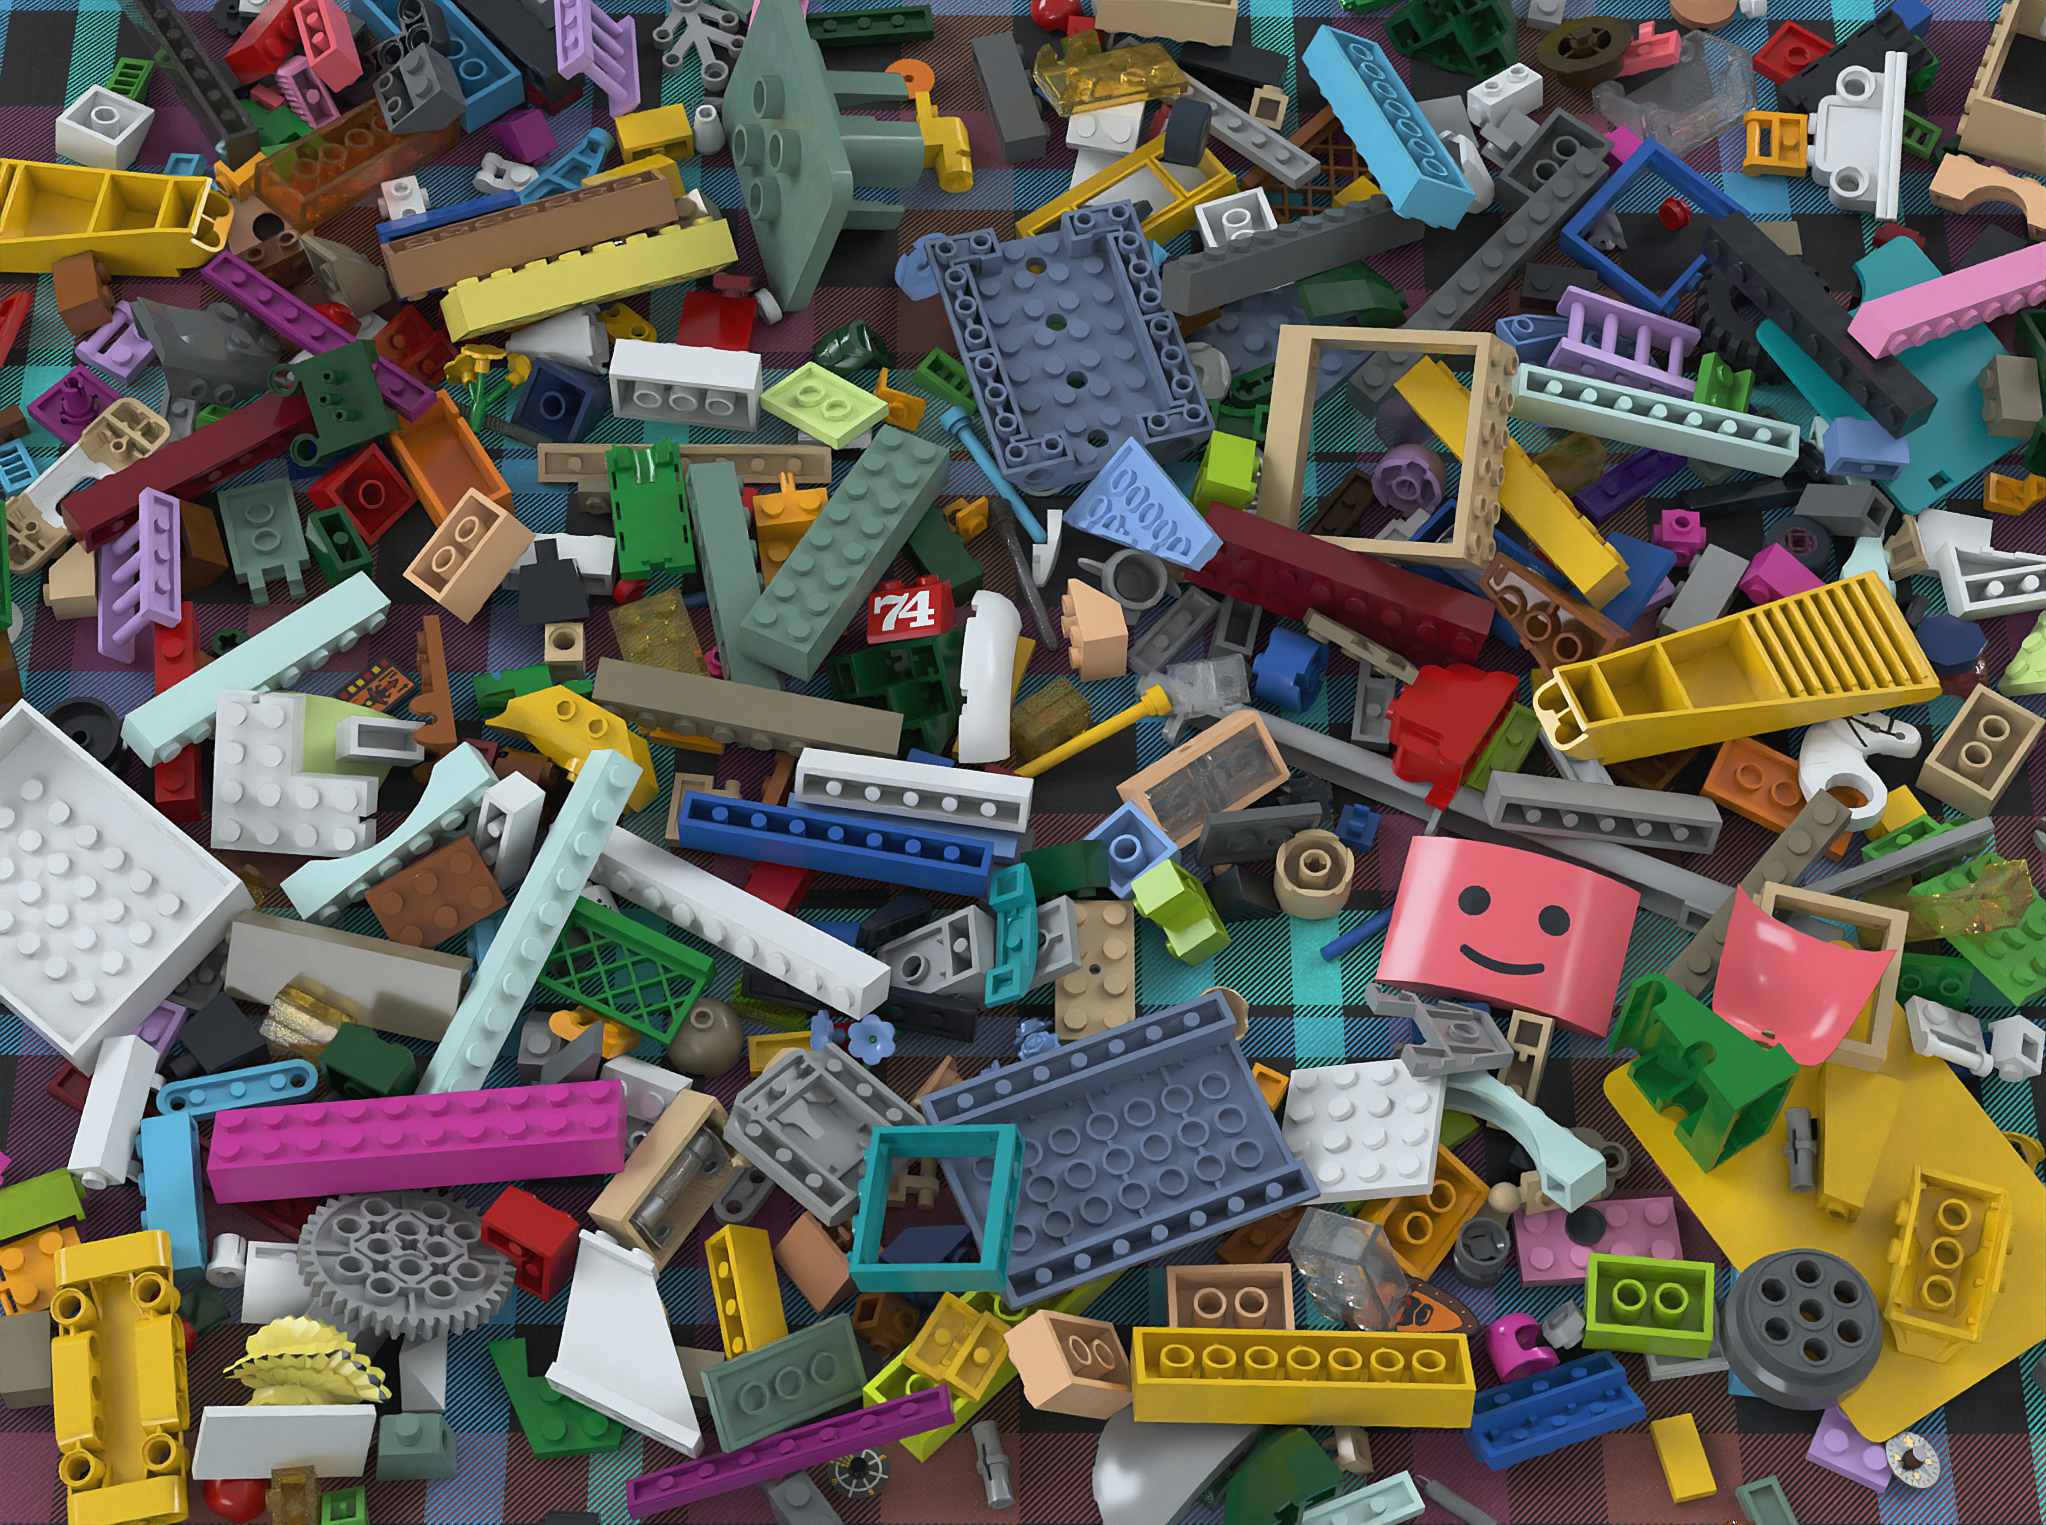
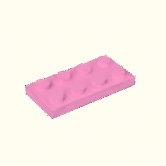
[1511,1197,1683,1288]

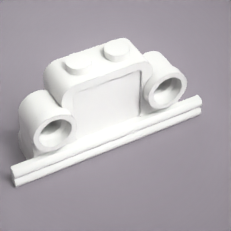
[1806,51,1907,222]

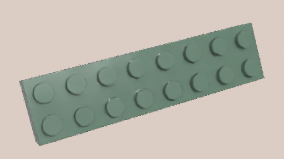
[740,424,950,682]

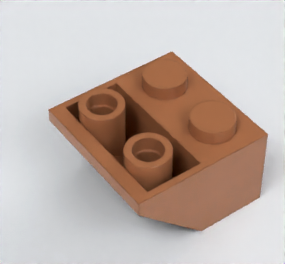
[772,1210,884,1317]

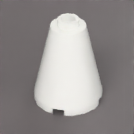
[506,303,609,375]

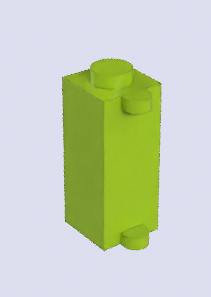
[0,1166,88,1240]

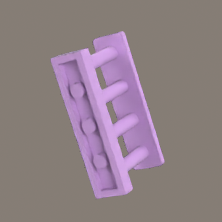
[554,0,641,120]
[1548,286,1701,401]
[98,487,181,664]

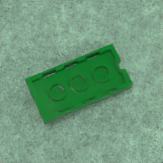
[605,436,696,581]

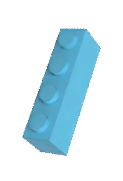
[135,1111,209,1284]

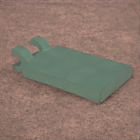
[217,476,311,608]

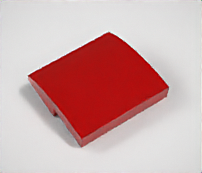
[371,304,460,389]

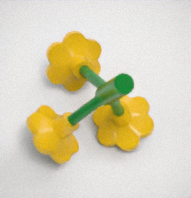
[444,344,532,436]

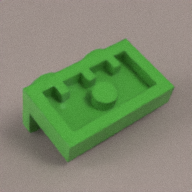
[1692,352,1755,414]

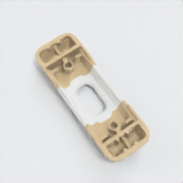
[5,397,172,578]

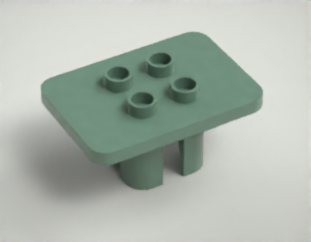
[722,0,925,312]

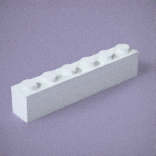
[794,747,1034,833]

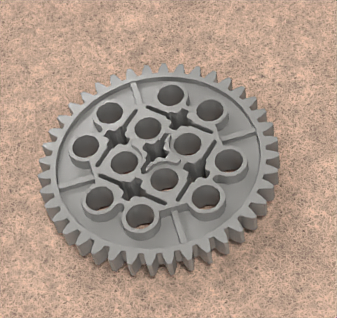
[296,1188,516,1341]

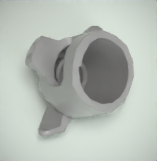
[1078,548,1181,625]

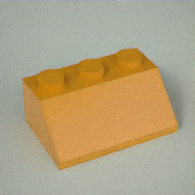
[1345,1142,1491,1282]

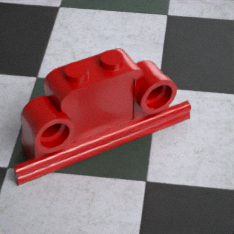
[1385,663,1521,811]

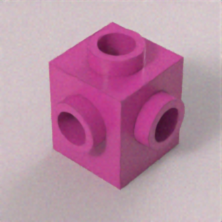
[1651,509,1706,567]

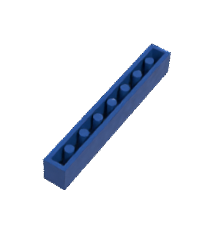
[677,790,994,899]

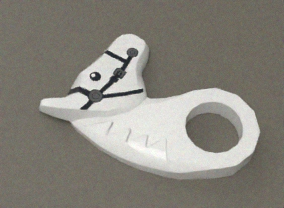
[1798,711,1922,832]

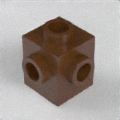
[851,1292,921,1355]

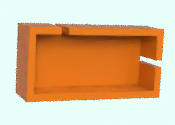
[383,388,515,529]

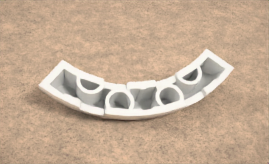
[959,590,1023,763]

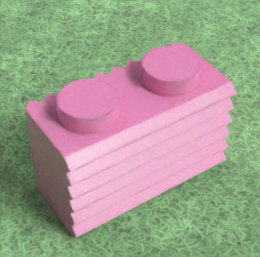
[272,54,342,134]

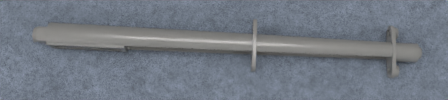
[1135,663,1866,951]

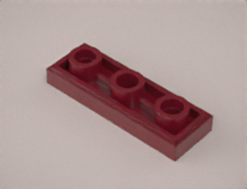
[713,271,763,298]

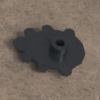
[208,0,255,36]

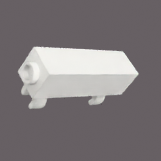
[67,1035,167,1189]

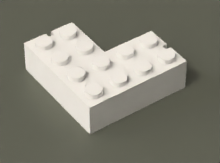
[211,689,379,858]

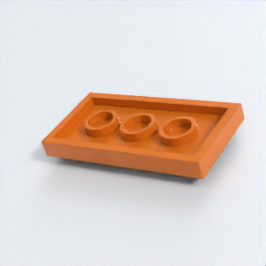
[1699,737,1868,863]

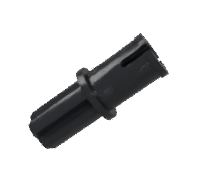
[1793,436,1830,482]

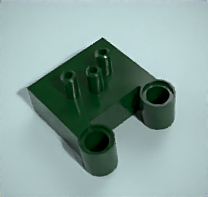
[267,339,405,467]

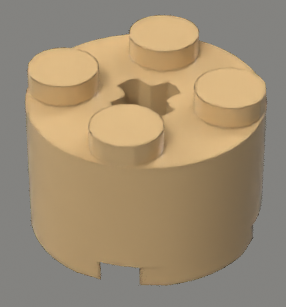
[1273,829,1354,920]

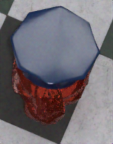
[1914,614,1991,702]

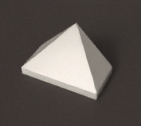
[399,1333,448,1414]

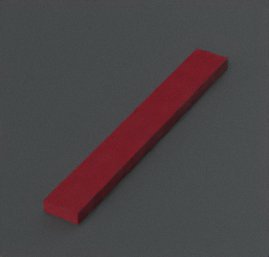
[46,1061,319,1244]

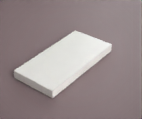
[1069,148,1209,231]
[192,1404,376,1480]

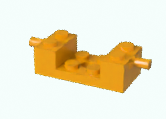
[752,472,847,635]

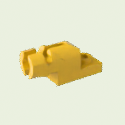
[915,91,973,193]

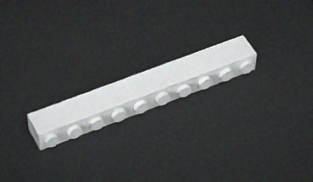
[549,823,891,1020]

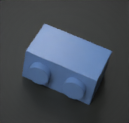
[1822,416,1910,480]

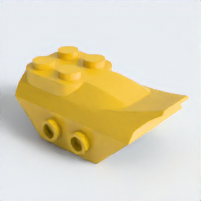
[485,685,660,816]
[1883,1164,2016,1364]

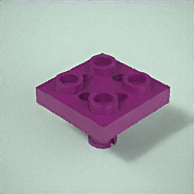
[26,363,124,448]

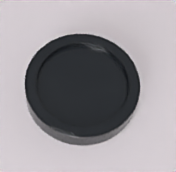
[1564,1206,1606,1246]

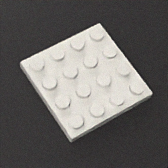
[1282,1059,1448,1206]

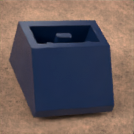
[879,1224,972,1316]

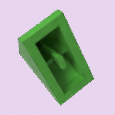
[321,1485,370,1525]

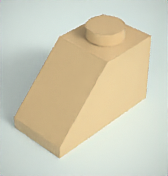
[43,542,98,620]

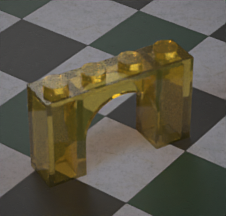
[1855,859,2034,949]

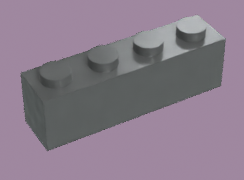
[971,31,1051,165]

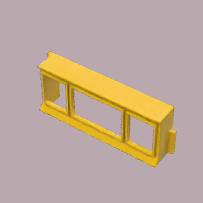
[1015,132,1242,274]

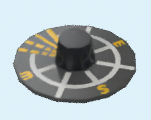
[827,1446,890,1500]

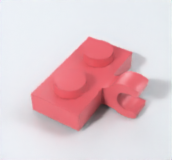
[1615,21,1682,78]

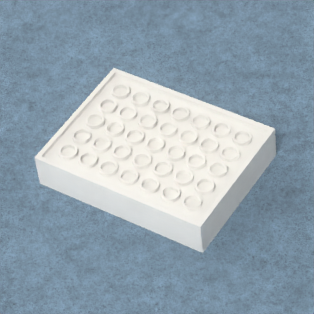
[0,699,256,1078]

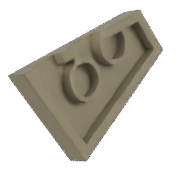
[1302,607,1419,685]

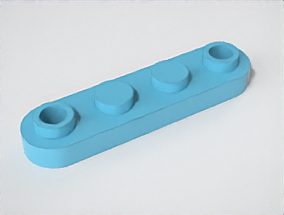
[156,1059,319,1122]

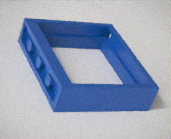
[1556,136,1750,317]

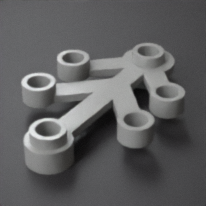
[653,0,746,92]

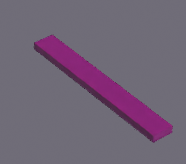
[200,250,438,424]
[626,1384,956,1520]

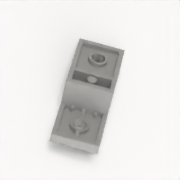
[877,895,1082,1011]

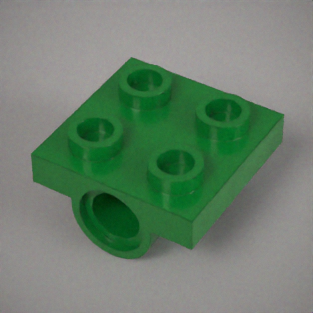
[1895,952,1974,1013]

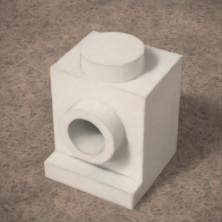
[1988,1015,2046,1082]

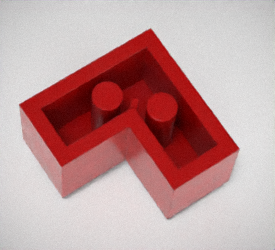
[481,1185,579,1304]

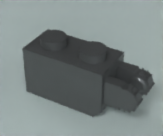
[758,1469,845,1525]

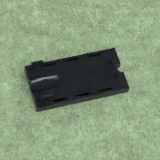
[1779,7,1933,125]

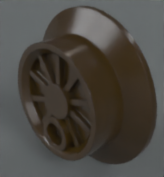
[1537,16,1633,89]

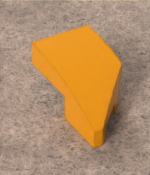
[1983,472,2046,516]

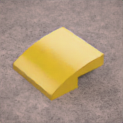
[901,1291,1013,1403]

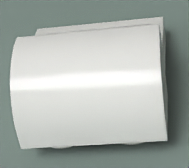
[241,1241,316,1324]

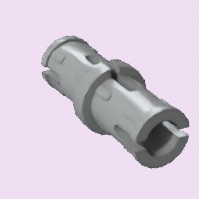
[1784,1107,1817,1193]
[972,1420,1015,1509]

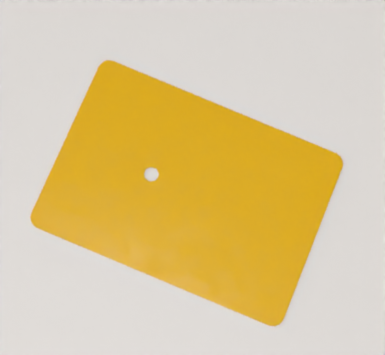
[1603,940,2046,1443]

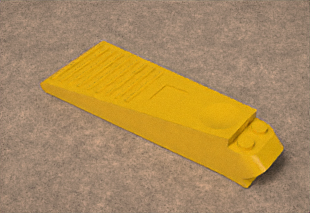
[0,158,234,277]
[1533,570,1943,766]

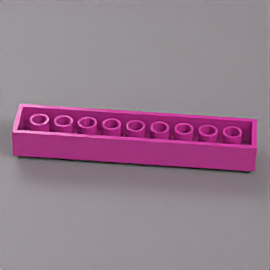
[207,1079,627,1204]

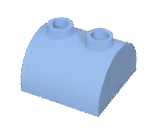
[1083,800,1182,907]

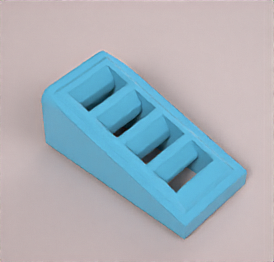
[0,438,40,500]

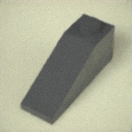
[530,1022,604,1086]

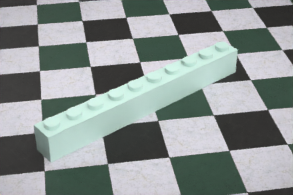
[414,749,644,1095]

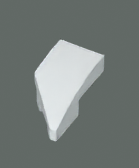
[1032,510,1062,587]

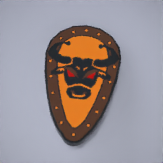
[1342,1270,1481,1341]

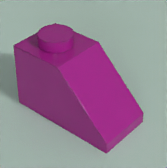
[489,109,558,166]

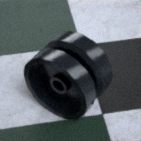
[44,696,132,780]

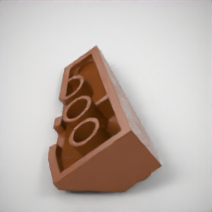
[1478,552,1632,681]

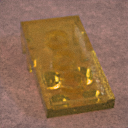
[1033,39,1189,117]
[607,587,711,733]

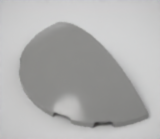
[1092,1402,1274,1525]

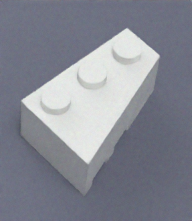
[1935,540,2046,621]

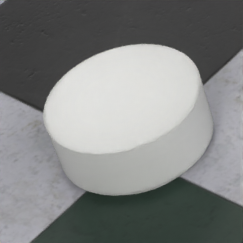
[752,288,782,325]

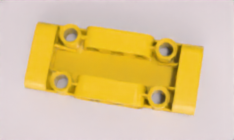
[50,1230,191,1525]

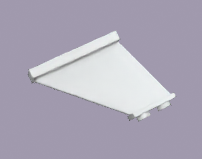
[545,1229,705,1460]

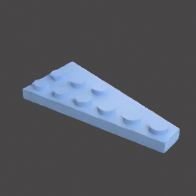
[1062,436,1224,572]

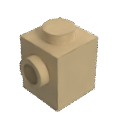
[1249,85,1289,133]

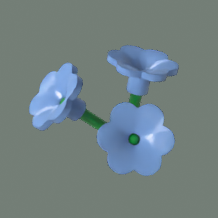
[810,1010,905,1071]

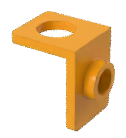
[872,367,927,431]
[943,496,988,542]

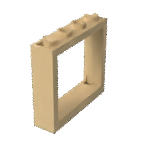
[1752,881,1909,1073]

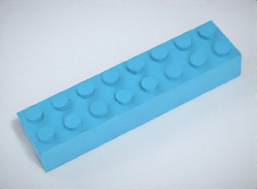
[1302,24,1476,230]

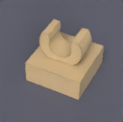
[1322,1425,1374,1476]

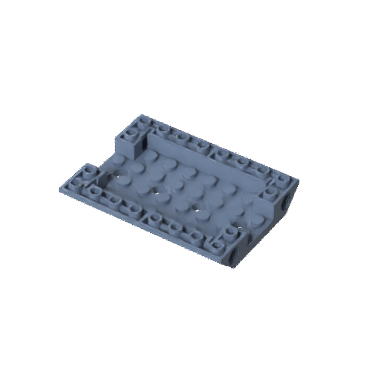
[923,199,1216,492]

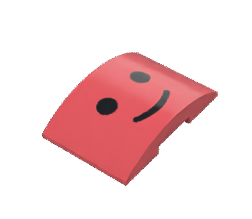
[1375,836,1641,1040]

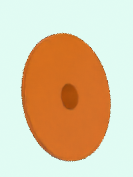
[885,59,935,100]

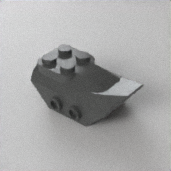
[129,297,282,407]

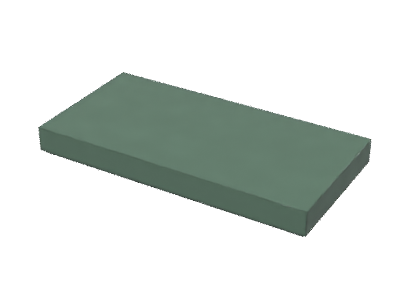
[700,1313,868,1453]

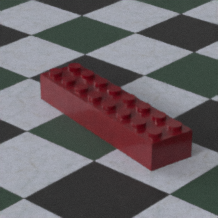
[1183,500,1496,669]

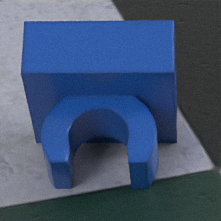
[1334,803,1381,854]

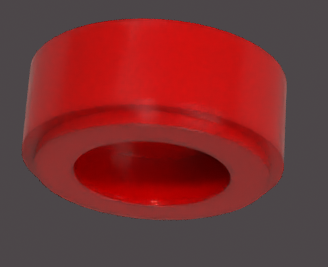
[612,579,648,607]

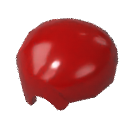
[1030,0,1085,34]
[202,1478,273,1524]

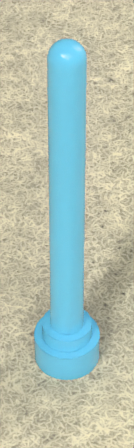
[940,406,1048,544]

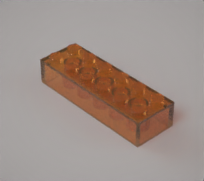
[254,96,461,234]

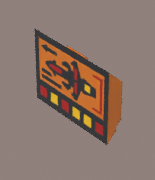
[333,654,419,713]

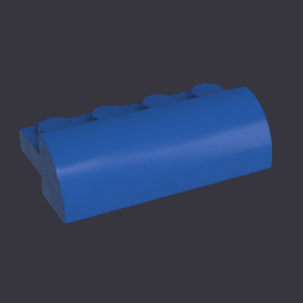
[1462,1349,1647,1471]

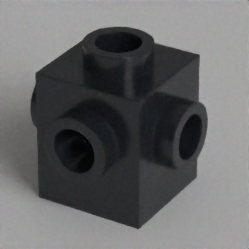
[1275,772,1334,827]

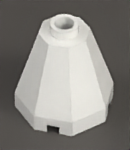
[1438,130,1495,214]

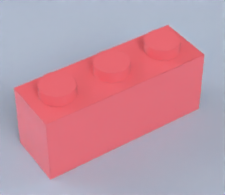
[293,0,363,93]

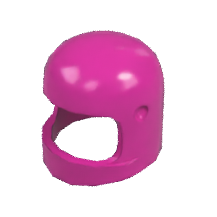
[1484,1313,1561,1384]

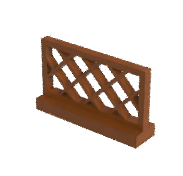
[1238,104,1376,225]

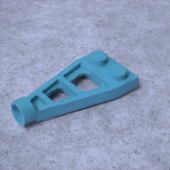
[518,127,615,205]

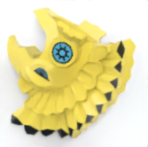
[223,1314,392,1406]

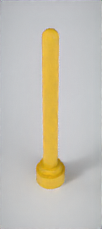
[1013,684,1173,779]

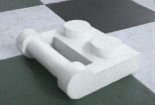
[1904,995,1994,1077]

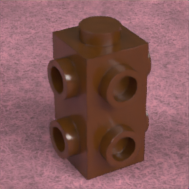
[235,226,314,289]

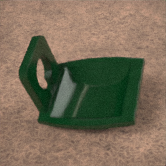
[812,318,892,379]

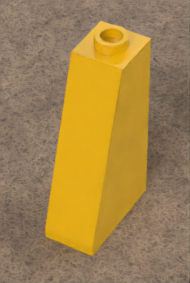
[1815,1062,1906,1223]

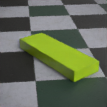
[1464,701,1543,794]

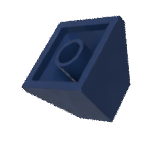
[510,356,612,444]

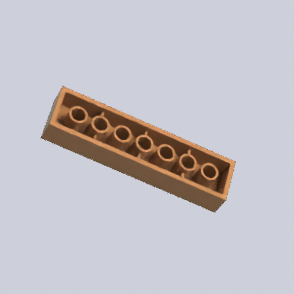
[380,167,679,301]

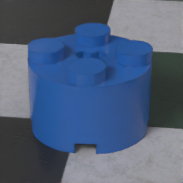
[1252,626,1330,713]

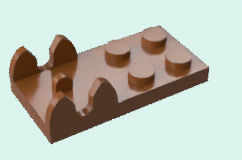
[409,615,457,784]

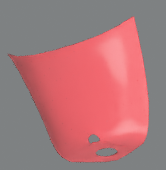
[1712,883,1899,1066]

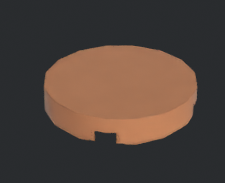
[1669,0,1738,31]

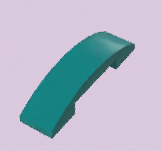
[985,862,1038,1008]

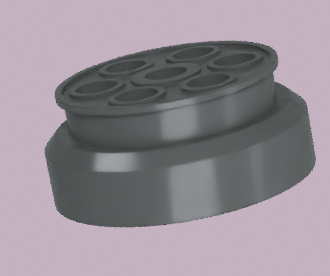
[1719,1248,1883,1411]

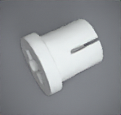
[206,1233,247,1288]

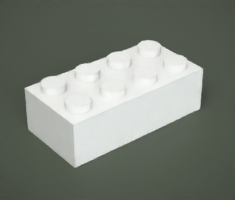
[609,338,763,432]

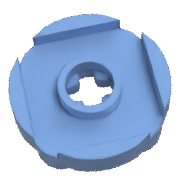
[895,233,947,301]

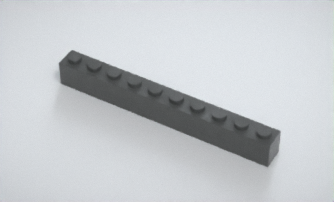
[1344,146,1610,421]
[1160,194,1425,317]

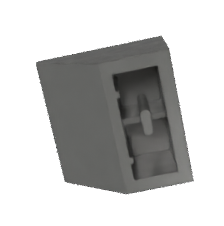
[372,42,468,135]

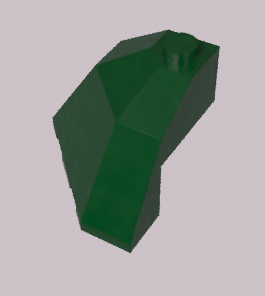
[1381,0,1519,82]
[1295,260,1409,329]
[824,626,967,761]
[1223,1425,1345,1525]

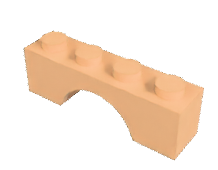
[1929,153,2046,242]

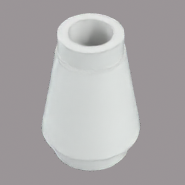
[692,105,726,155]

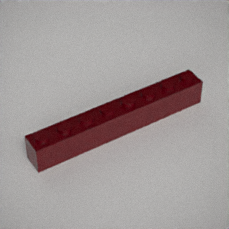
[60,380,318,554]

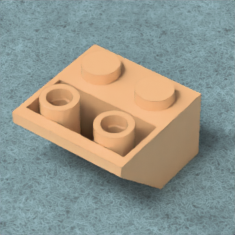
[1061,578,1128,682]

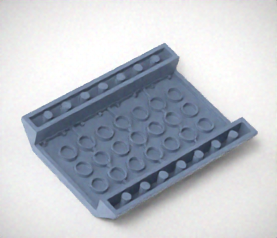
[920,989,1321,1311]

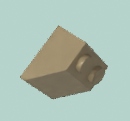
[300,233,392,319]

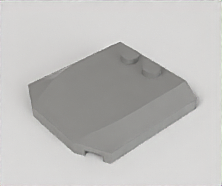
[722,1042,927,1227]

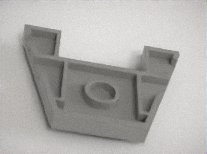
[1363,982,1515,1077]

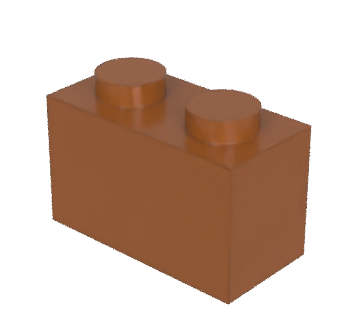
[51,250,115,336]

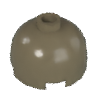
[666,997,745,1079]

